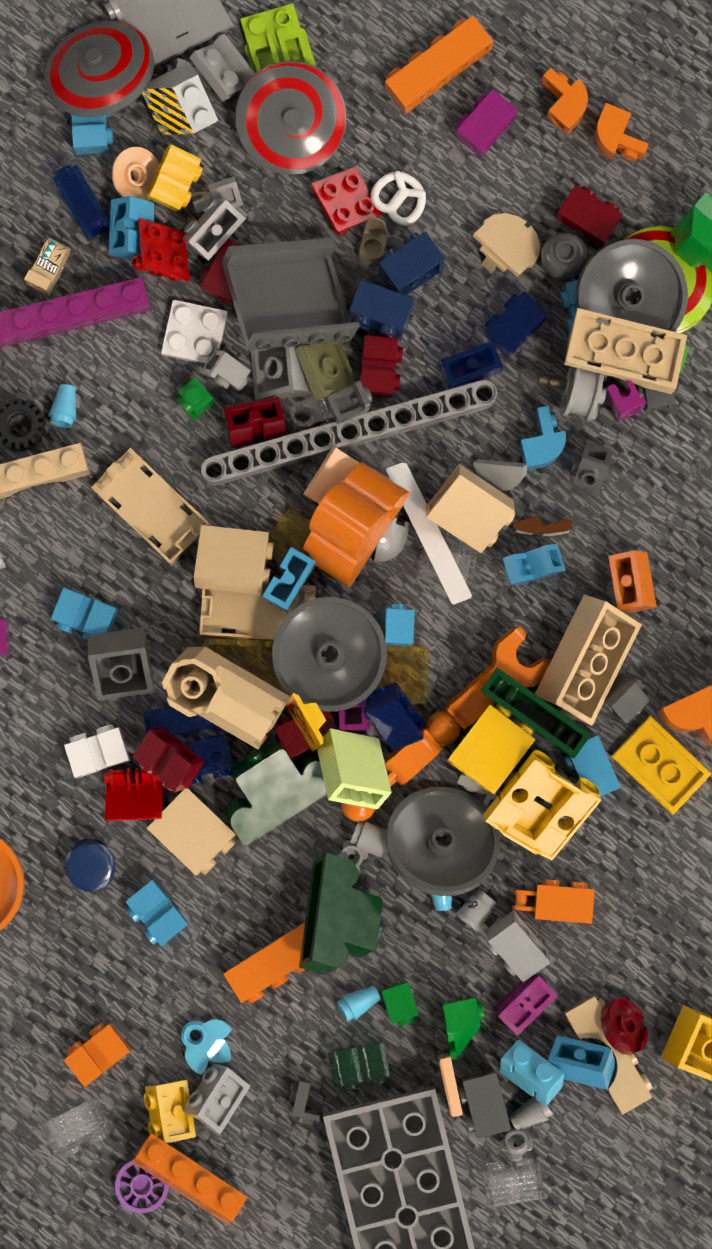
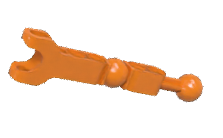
[341,625,551,822]

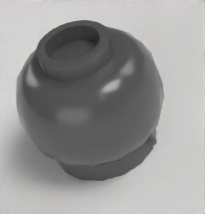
[541,232,588,280]

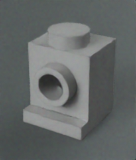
[200,349,250,391]

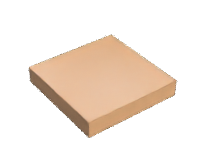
[303,446,359,504]
[438,1053,463,1117]

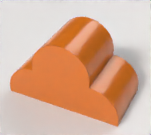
[302,462,411,588]
[656,685,712,748]

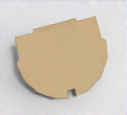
[473,213,540,278]

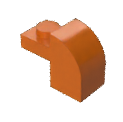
[542,68,588,135]
[595,103,649,161]

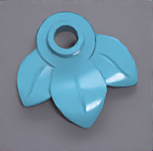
[181,1019,232,1075]

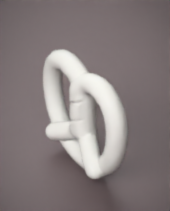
[371,171,426,226]

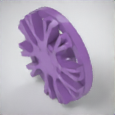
[115,1160,169,1213]

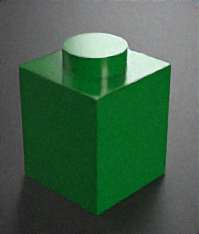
[381,981,419,1027]

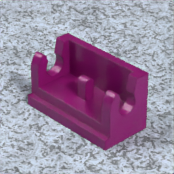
[605,380,647,423]
[492,973,558,1036]

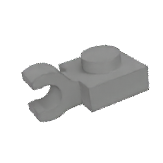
[191,177,243,213]

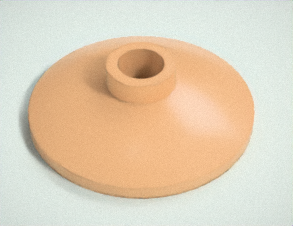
[112,147,159,201]

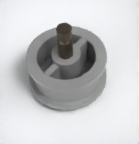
[537,362,607,422]

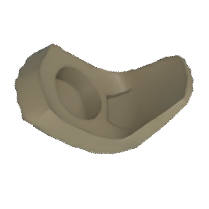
[359,217,388,264]

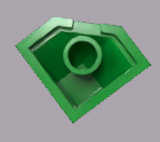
[441,996,485,1060]

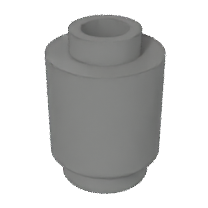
[350,822,387,857]

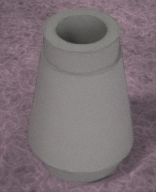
[509,1096,554,1130]

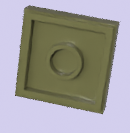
[295,341,357,401]

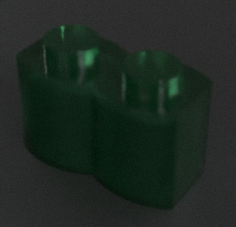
[328,1041,391,1091]

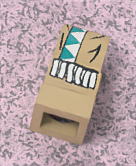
[24,238,71,296]

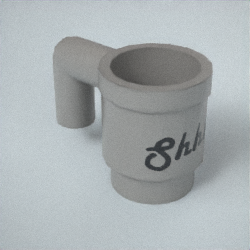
[455,889,501,941]

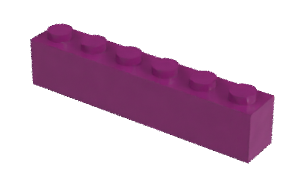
[0,277,151,348]

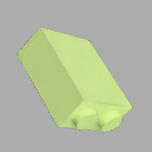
[317,729,392,809]

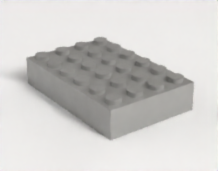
[323,1086,475,1249]

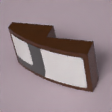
[511,515,573,537]

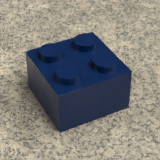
[378,231,445,295]
[349,279,414,341]

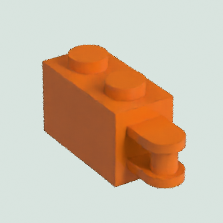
[512,879,595,924]

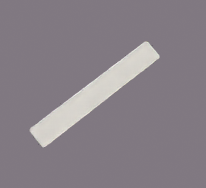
[386,463,472,604]

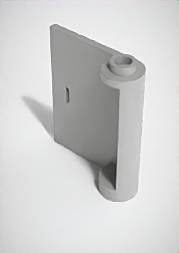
[104,0,234,68]

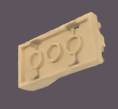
[564,308,687,394]
[91,448,211,566]
[200,583,316,640]

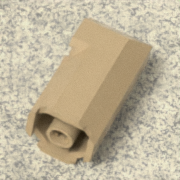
[162,647,289,749]

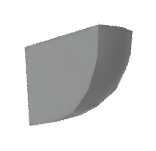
[374,518,410,562]

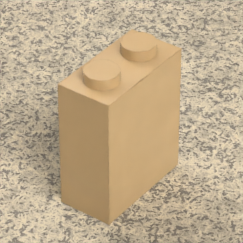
[426,464,516,553]
[194,525,274,595]
[147,788,236,876]

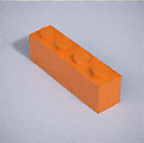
[385,16,494,114]
[223,922,305,1004]
[131,1133,248,1225]

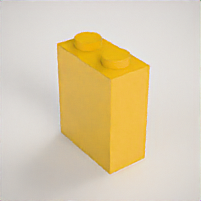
[447,705,536,795]

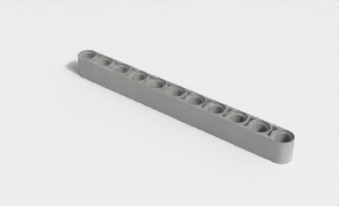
[201,380,497,486]

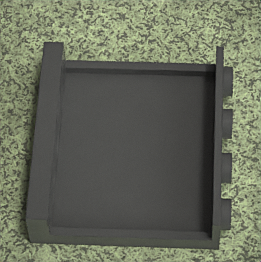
[222,238,360,351]

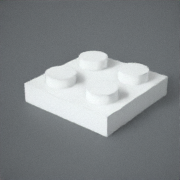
[161,300,228,364]

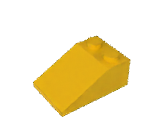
[661,1005,712,1081]

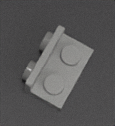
[190,34,255,102]
[183,1064,250,1134]

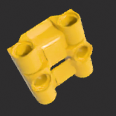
[483,750,601,861]

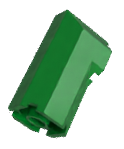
[671,192,712,271]

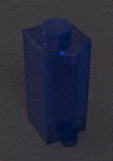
[53,164,110,241]
[143,707,217,736]

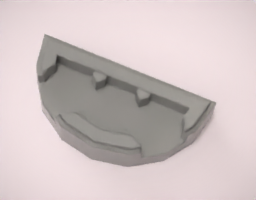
[473,459,528,491]

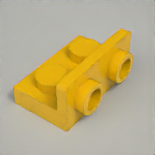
[144,1080,196,1143]

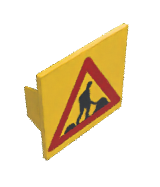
[286,693,326,752]

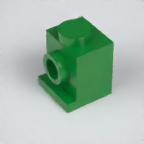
[176,378,215,421]

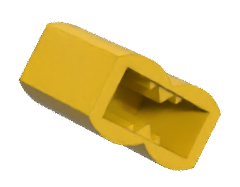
[146,145,203,212]

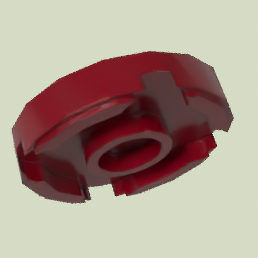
[600,998,648,1055]

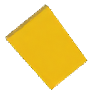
[610,715,711,815]

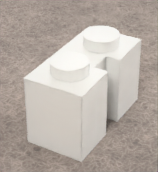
[64,724,131,778]

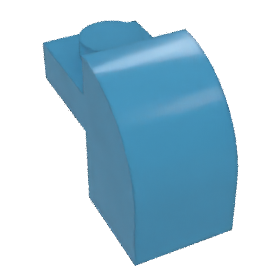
[520,406,566,471]
[503,544,566,586]

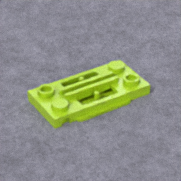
[240,3,317,74]

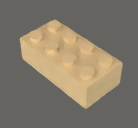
[535,595,642,726]

